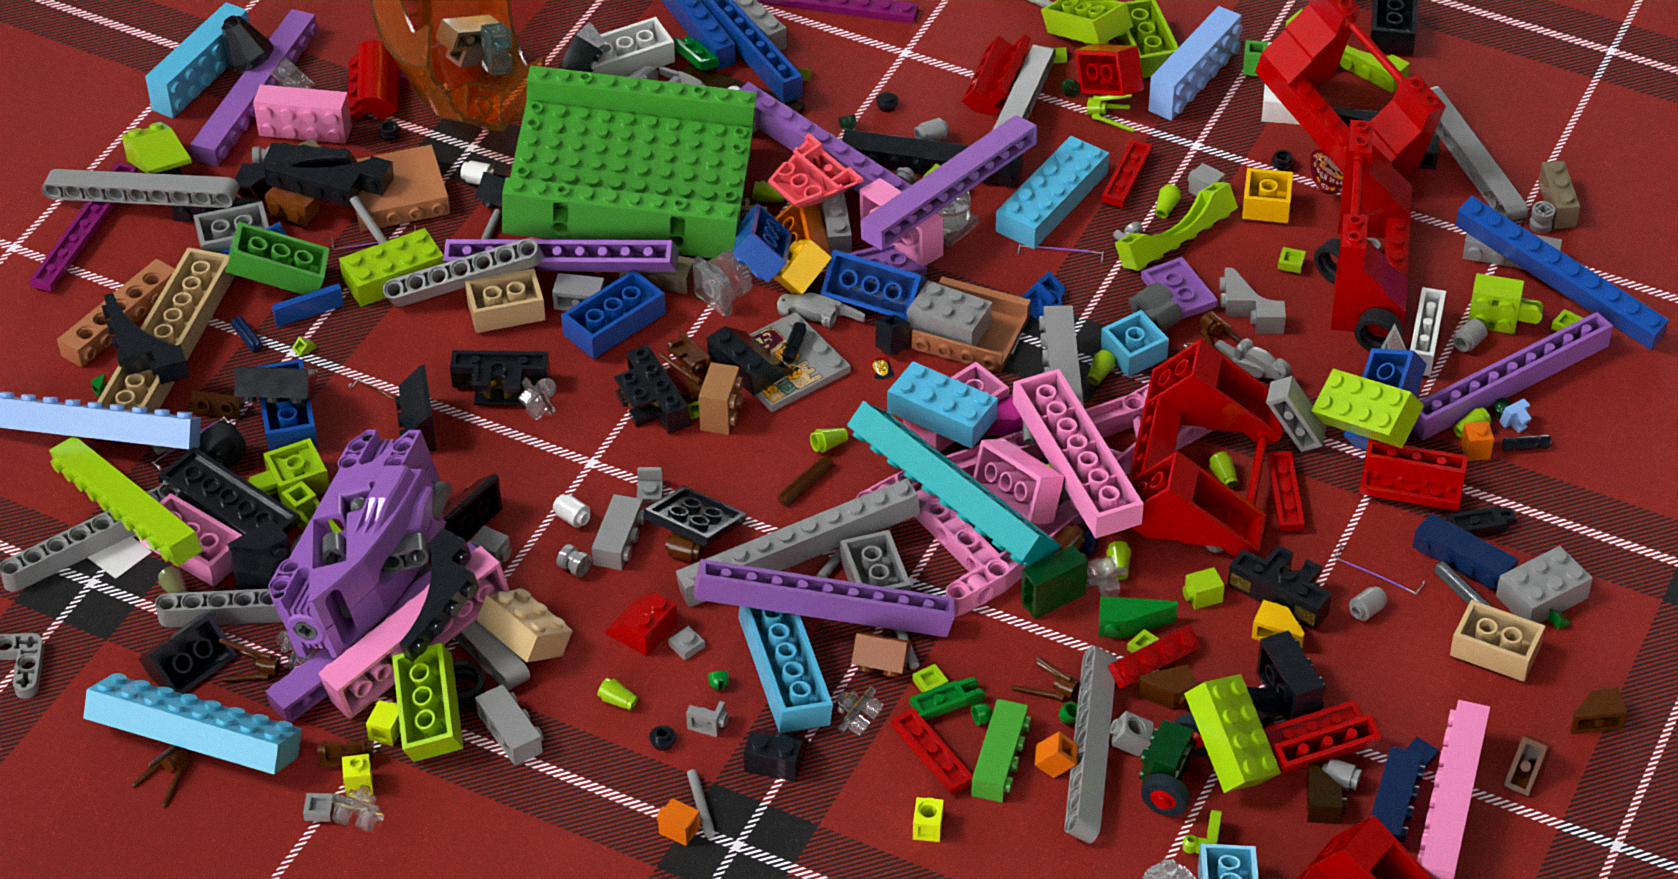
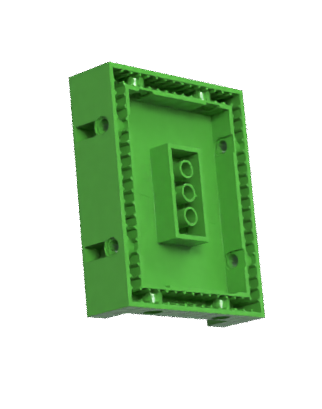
[502,65,757,261]

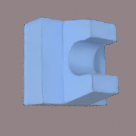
[1499,398,1531,433]

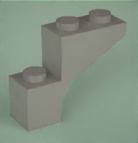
[1219,268,1286,334]

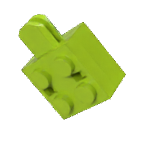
[1468,273,1544,334]
[248,438,329,504]

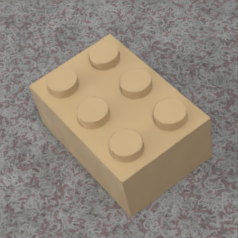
[465,268,546,333]
[476,589,573,663]
[1450,600,1545,682]

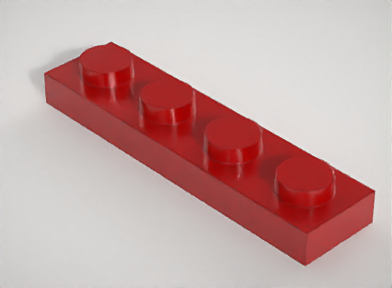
[1101,139,1153,208]
[1266,451,1305,532]
[1108,624,1201,689]
[892,708,973,795]

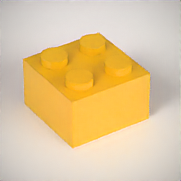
[1242,168,1293,223]
[773,239,832,294]

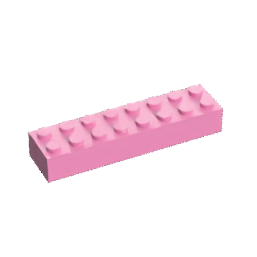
[1013,369,1144,539]
[318,546,510,720]
[1417,700,1490,879]

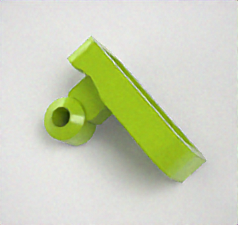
[1183,810,1222,854]

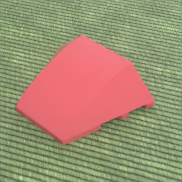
[768,133,864,208]

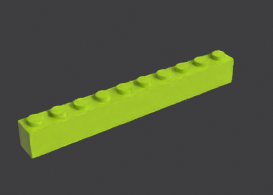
[49,436,203,567]

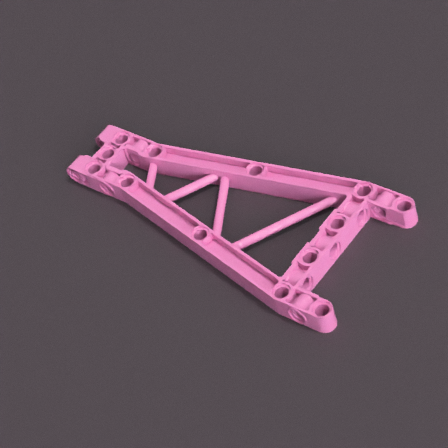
[856,384,1214,616]

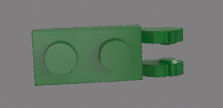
[672,35,719,71]
[909,677,986,721]

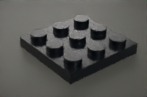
[643,485,747,547]

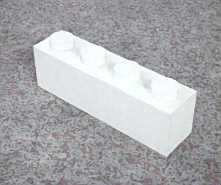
[1410,287,1446,377]

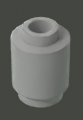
[914,117,949,141]
[1453,319,1487,352]
[1349,586,1387,621]
[1322,758,1362,791]

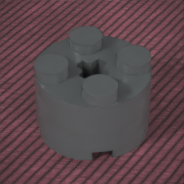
[1128,282,1182,333]

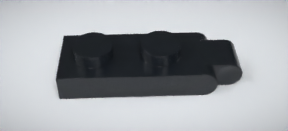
[1446,506,1518,536]

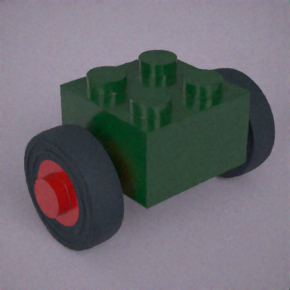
[1139,714,1208,816]

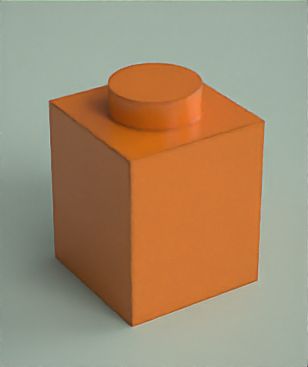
[1461,422,1494,461]
[1035,731,1078,778]
[657,798,701,846]

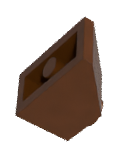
[1138,664,1198,710]
[1570,688,1627,734]
[1503,735,1553,796]

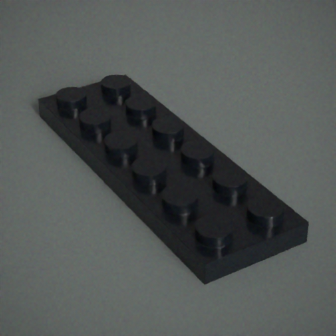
[158,447,301,535]

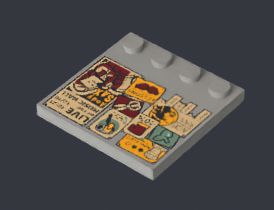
[749,311,851,412]

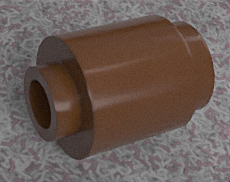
[1055,525,1086,552]
[665,533,704,562]

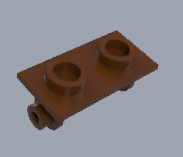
[667,331,711,375]
[192,391,245,420]
[317,740,374,767]

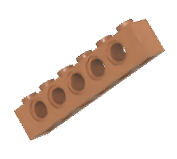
[57,259,175,368]

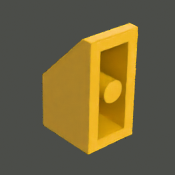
[1252,600,1305,649]

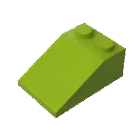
[121,122,192,174]

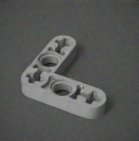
[0,633,44,699]

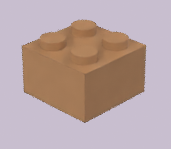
[699,362,744,435]

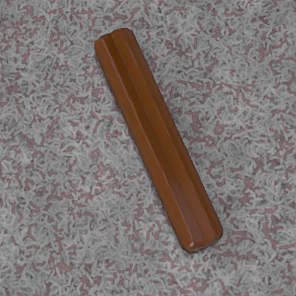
[777,455,833,506]

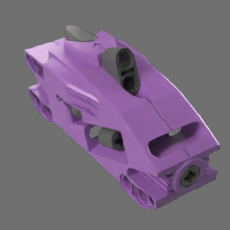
[268,430,452,658]

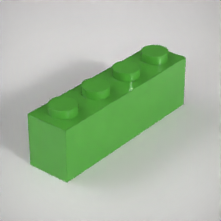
[971,699,1032,803]

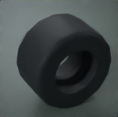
[198,422,247,468]

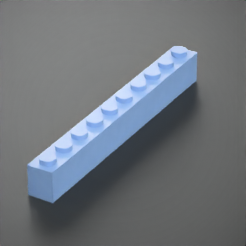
[0,392,201,449]

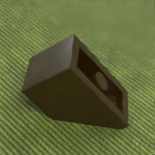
[1307,763,1347,824]

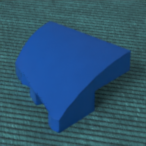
[1021,271,1065,321]

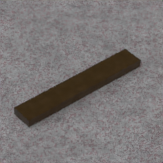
[682,63,805,114]

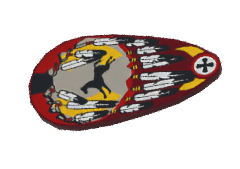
[1310,149,1343,194]

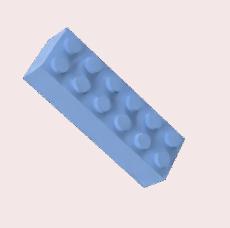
[1148,6,1242,121]

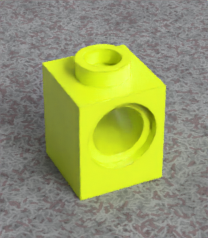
[366,700,401,746]
[342,754,374,798]
[913,797,944,842]

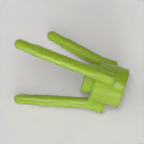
[1087,94,1135,132]

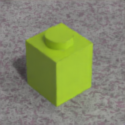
[1182,567,1225,610]

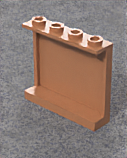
[355,144,450,232]
[912,276,1031,373]

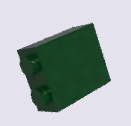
[1021,545,1089,620]

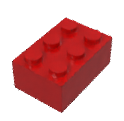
[1075,44,1144,96]

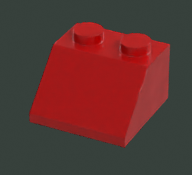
[605,593,678,656]

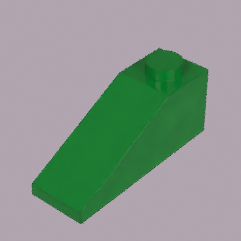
[1098,596,1178,638]

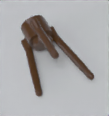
[1200,312,1242,348]
[659,353,704,402]
[219,638,281,682]
[1012,656,1080,702]
[131,744,189,807]

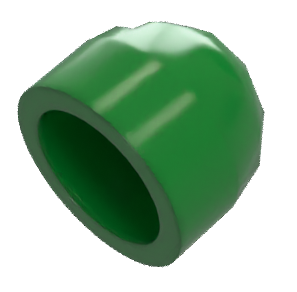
[708,671,729,691]
[1058,701,1078,725]
[971,703,993,726]

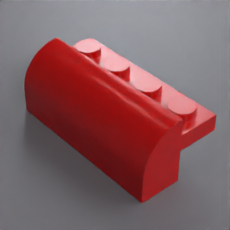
[961,34,1031,115]
[348,40,399,123]
[1359,439,1468,511]
[1263,700,1382,776]

